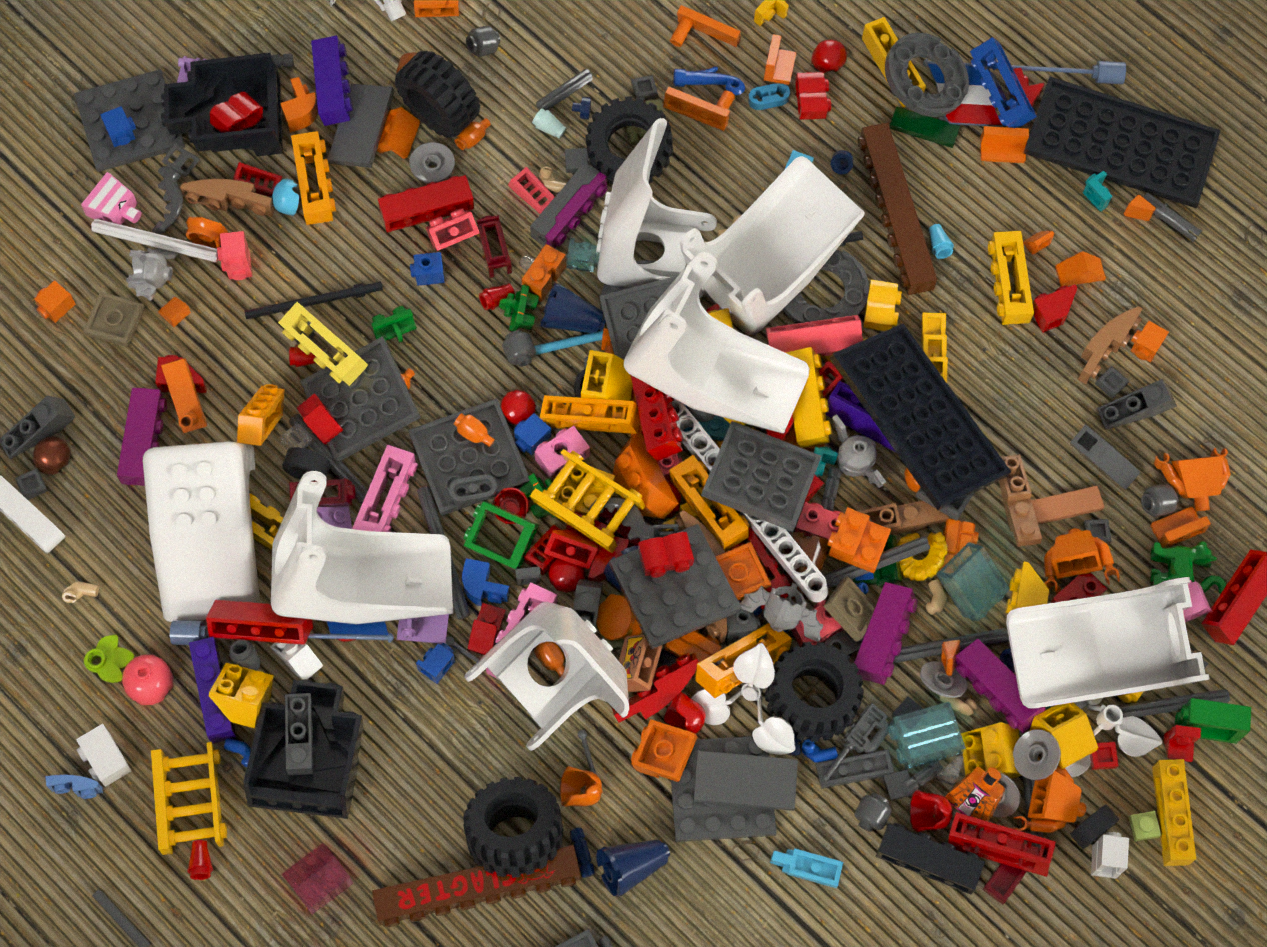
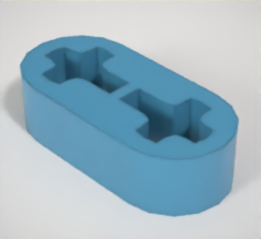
[748,83,790,110]

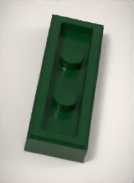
[889,106,960,148]

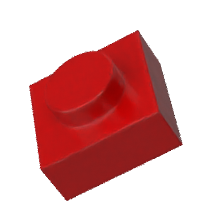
[1090,742,1119,770]

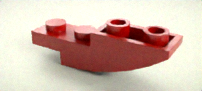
[612,652,699,723]

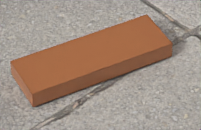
[1031,486,1105,525]

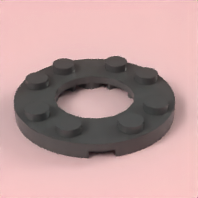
[885,33,969,117]
[782,250,869,324]

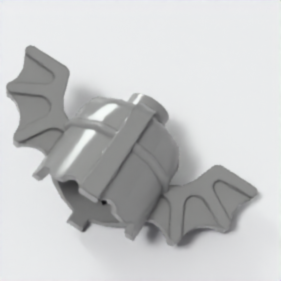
[126,248,178,301]
[832,414,886,488]
[739,583,823,642]

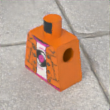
[945,767,1005,829]

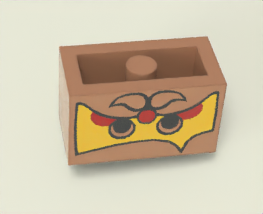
[619,635,663,692]

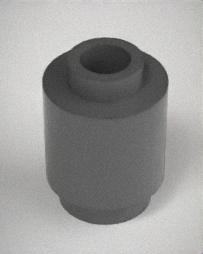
[230,639,261,671]

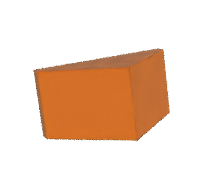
[1055,251,1106,287]

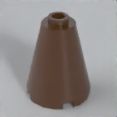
[784,532,831,600]

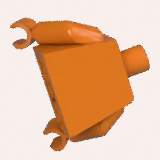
[1154,448,1231,511]
[1044,528,1120,596]
[1012,758,1087,833]

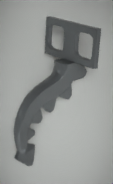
[152,144,200,234]
[589,497,679,542]

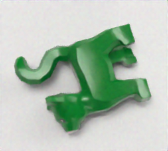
[1150,541,1227,594]

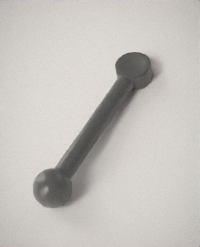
[446,636,480,662]
[578,730,597,775]

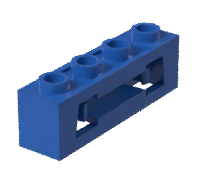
[970,37,1037,128]

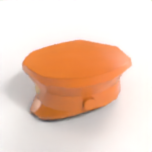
[186,217,228,249]
[596,594,642,641]

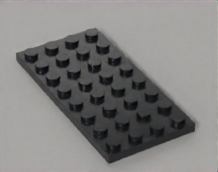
[1024,76,1221,208]
[829,324,1011,511]

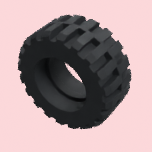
[395,51,480,138]
[586,96,673,185]
[765,642,864,742]
[463,777,564,878]

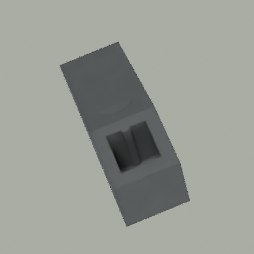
[1097,379,1177,430]
[0,396,76,459]
[1070,424,1141,490]
[573,579,603,628]
[285,693,314,775]

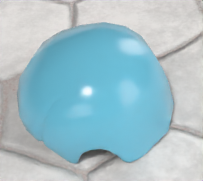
[272,178,299,216]

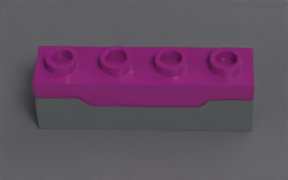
[530,162,608,248]

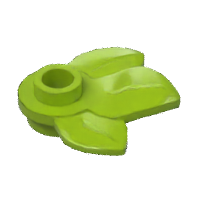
[84,635,135,683]

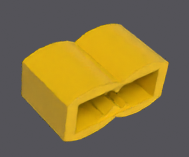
[863,279,902,331]

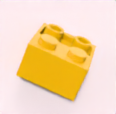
[581,350,633,409]
[555,467,615,521]
[1005,561,1049,614]
[209,662,274,728]
[1029,702,1098,769]
[960,722,1022,779]

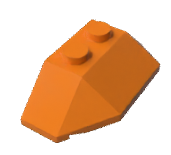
[612,431,678,519]

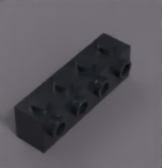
[875,823,985,895]

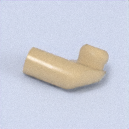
[926,579,947,615]
[62,581,99,603]
[940,696,977,716]

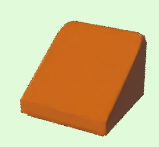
[1123,194,1156,221]
[1023,231,1054,255]
[158,297,191,327]
[941,640,960,676]

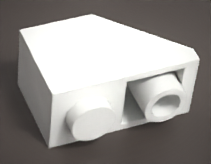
[270,642,323,680]

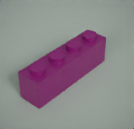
[117,387,167,486]
[854,582,918,685]
[956,639,1045,734]

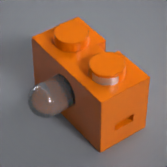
[519,244,566,302]

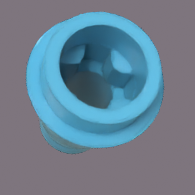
[929,224,954,259]

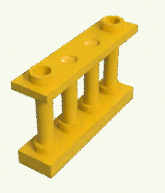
[530,449,645,553]
[151,742,227,855]

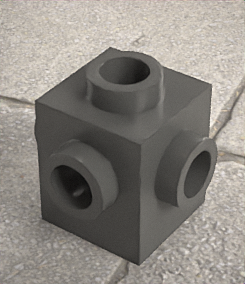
[726,609,760,644]

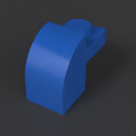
[462,558,510,606]

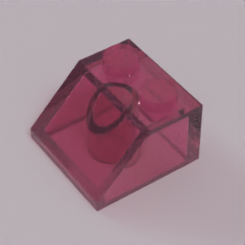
[282,843,353,915]

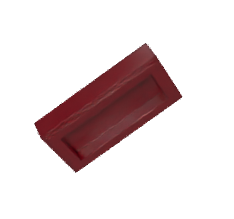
[982,864,1027,905]

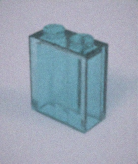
[936,542,1010,622]
[888,701,966,770]

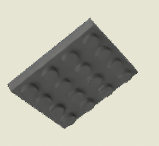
[74,69,185,172]
[599,276,677,359]
[300,337,421,460]
[408,399,530,516]
[701,421,821,532]
[609,524,742,649]
[671,736,777,842]

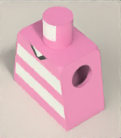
[81,172,141,225]

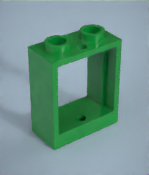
[463,501,540,569]
[1174,698,1251,744]

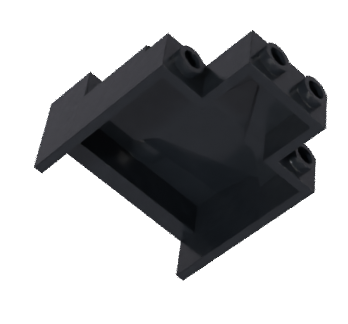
[161,52,283,157]
[243,679,363,819]

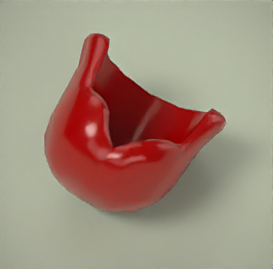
[664,692,706,734]
[910,790,952,832]

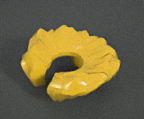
[897,532,947,581]

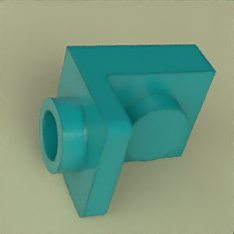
[1083,171,1112,212]
[813,447,838,477]

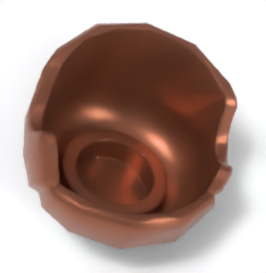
[33,436,71,474]

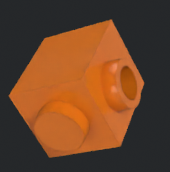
[34,280,76,323]
[1131,320,1169,363]

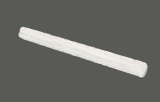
[91,219,219,262]

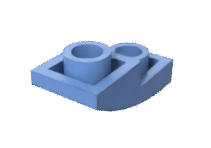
[45,775,103,799]

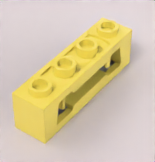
[278,302,368,386]

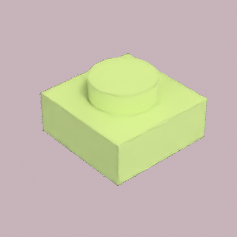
[1128,811,1161,841]

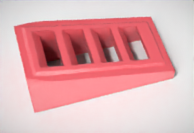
[508,167,555,214]

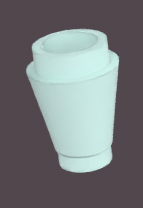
[532,108,567,139]

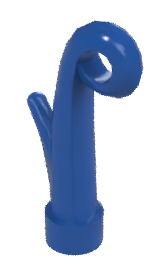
[673,66,745,96]

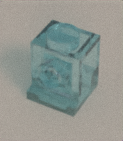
[567,238,600,272]

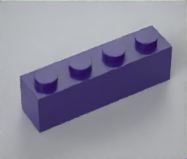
[311,35,353,126]
[825,381,895,452]
[189,637,236,744]

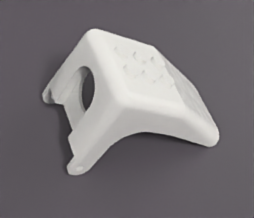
[596,118,717,298]
[680,156,864,335]
[624,252,810,434]
[143,441,260,622]
[271,471,453,624]
[1006,577,1210,708]
[464,602,629,751]

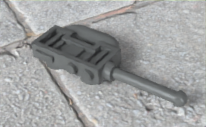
[822,703,889,781]

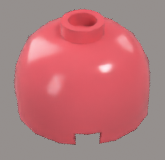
[122,654,174,705]

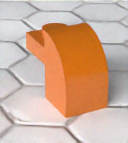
[280,77,318,133]

